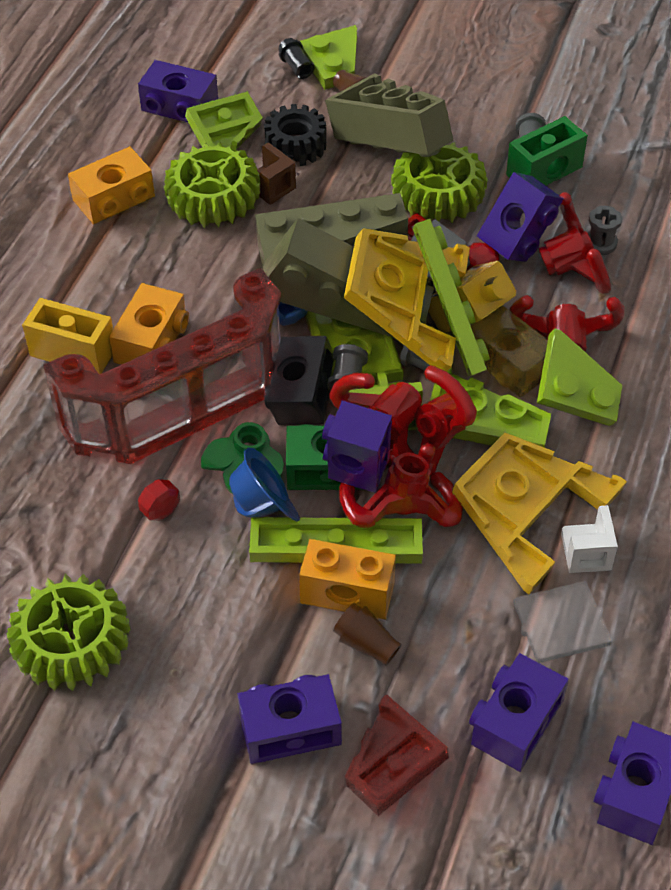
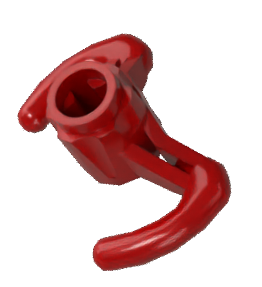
[538,192,611,294]
[508,295,625,352]
[406,365,477,475]
[329,373,435,468]
[339,453,463,528]

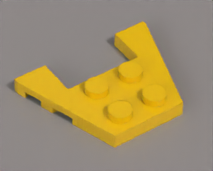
[344,228,470,372]
[452,433,627,595]

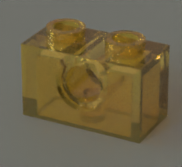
[471,305,547,398]

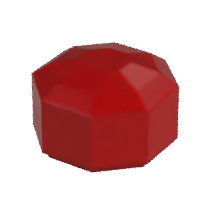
[466,242,499,271]
[138,479,180,521]

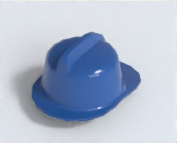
[229,447,300,522]

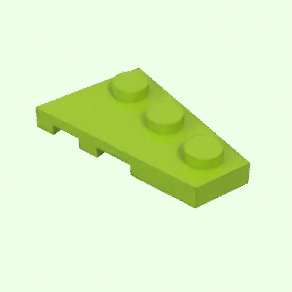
[430,368,551,448]

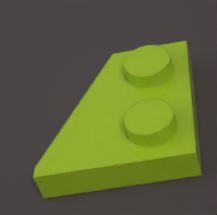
[300,25,357,90]
[185,91,263,150]
[537,328,622,426]

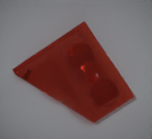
[345,694,449,816]

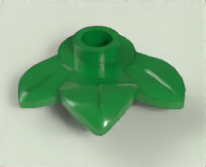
[201,422,284,493]

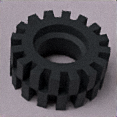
[264,104,327,166]

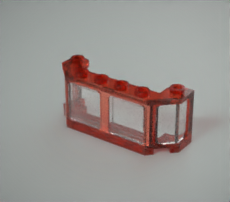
[43,268,281,464]

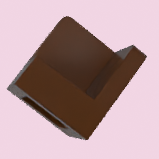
[257,143,296,205]

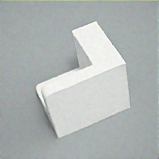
[561,505,618,573]

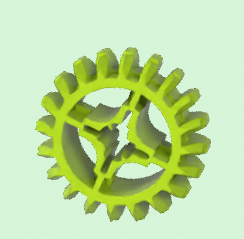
[164,142,260,228]
[391,142,488,223]
[7,573,131,691]

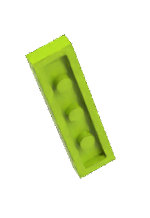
[413,218,490,376]
[249,517,423,564]

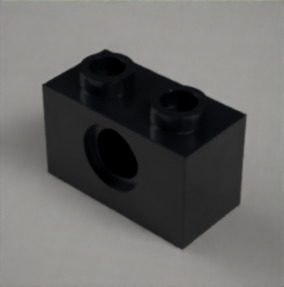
[264,336,335,425]

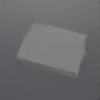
[513,581,612,663]

